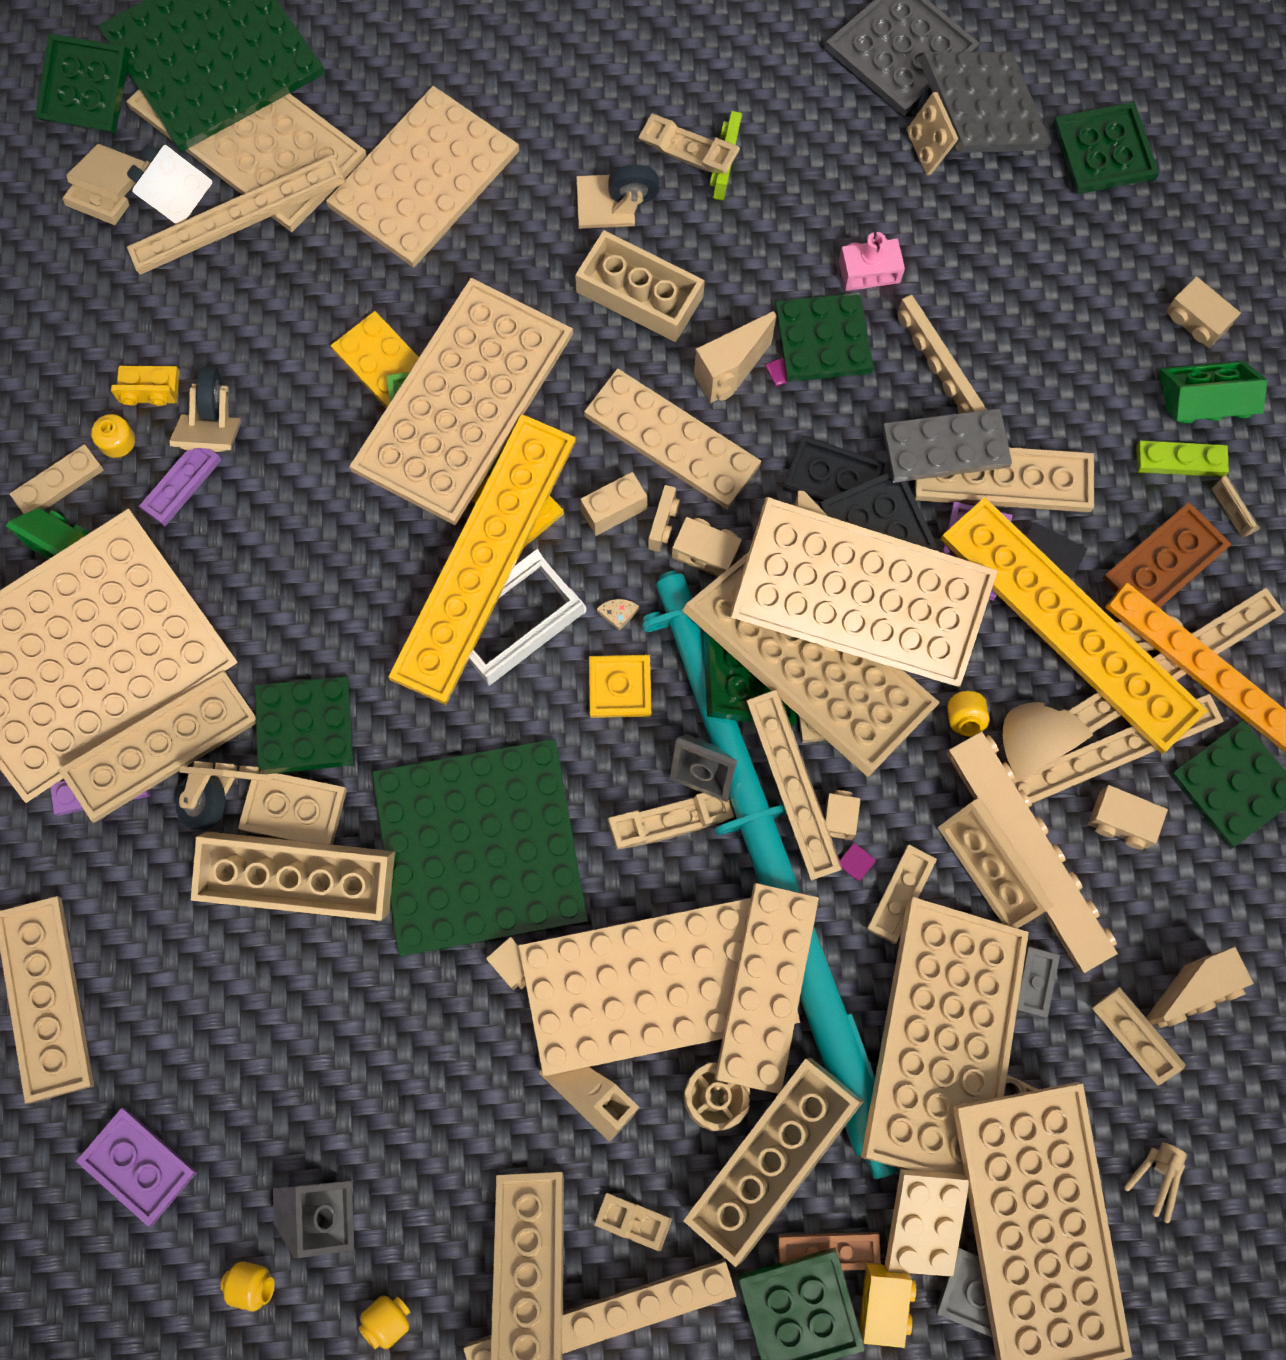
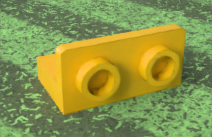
[111,366,180,406]

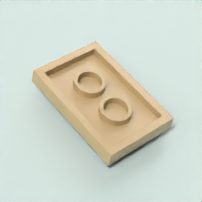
[238,773,347,845]
[885,1169,969,1277]

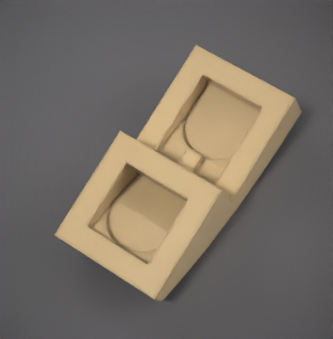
[595,1193,672,1251]

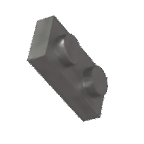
[1017,947,1060,1019]

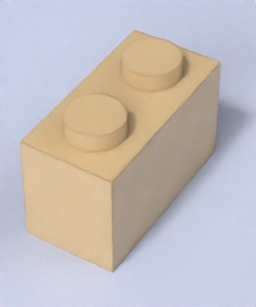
[1166,276,1241,348]
[580,472,647,536]
[672,517,742,577]
[1088,785,1168,850]

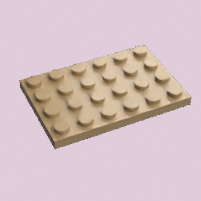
[326,86,519,268]

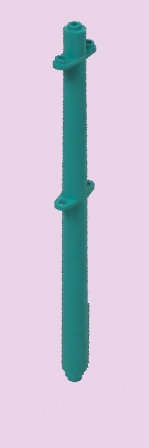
[642,571,899,1180]

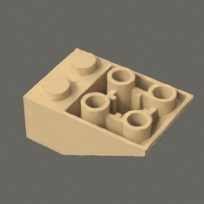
[1146,947,1254,1029]

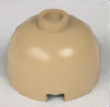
[683,1063,750,1131]

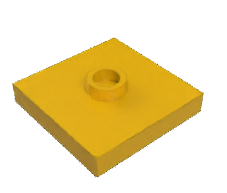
[589,655,651,718]

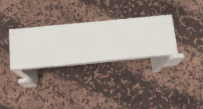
[468,549,586,686]

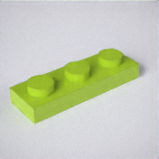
[710,111,742,200]
[1136,441,1229,477]

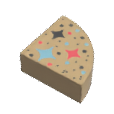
[597,599,639,631]

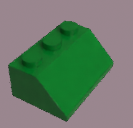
[1159,361,1268,423]
[6,508,89,560]

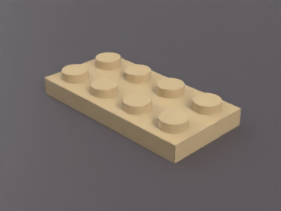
[937,798,1054,929]

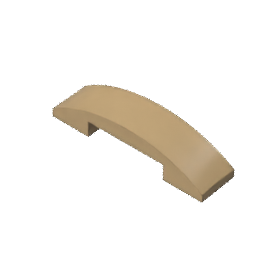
[638,113,740,174]
[607,793,734,850]

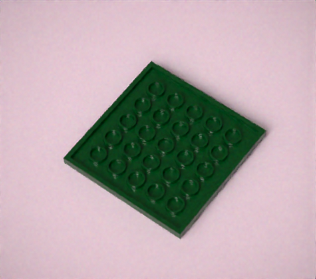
[98,0,325,153]
[373,739,588,957]

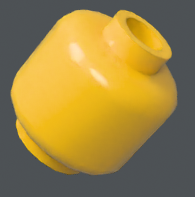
[91,414,135,458]
[947,691,990,737]
[221,1261,275,1312]
[358,1295,410,1350]

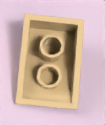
[694,311,776,403]

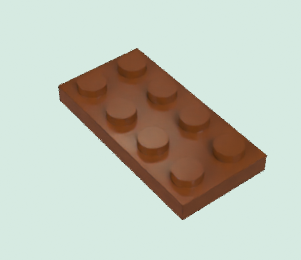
[1102,502,1231,608]

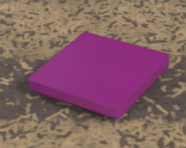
[765,358,787,387]
[840,843,876,882]

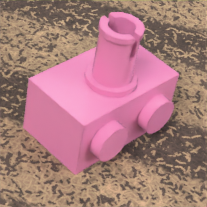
[838,232,905,291]

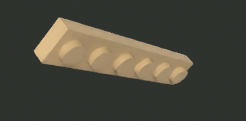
[898,295,987,414]
[747,690,842,880]

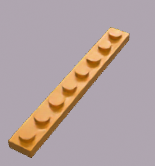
[1105,582,1286,753]

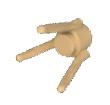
[1124,1142,1187,1223]

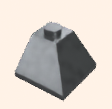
[669,734,737,802]
[273,1181,354,1258]

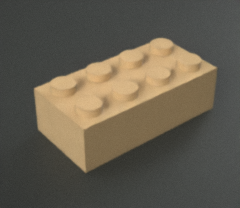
[575,230,705,342]

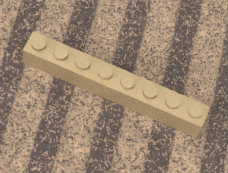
[946,731,1118,973]
[464,1259,736,1360]

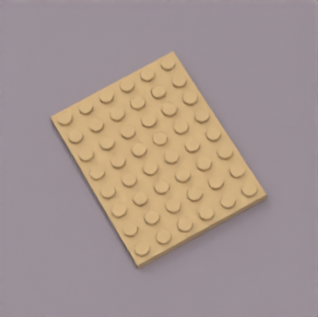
[0,509,238,803]

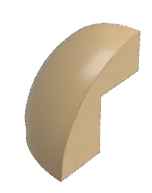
[1003,702,1093,781]

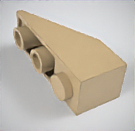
[539,1067,639,1142]

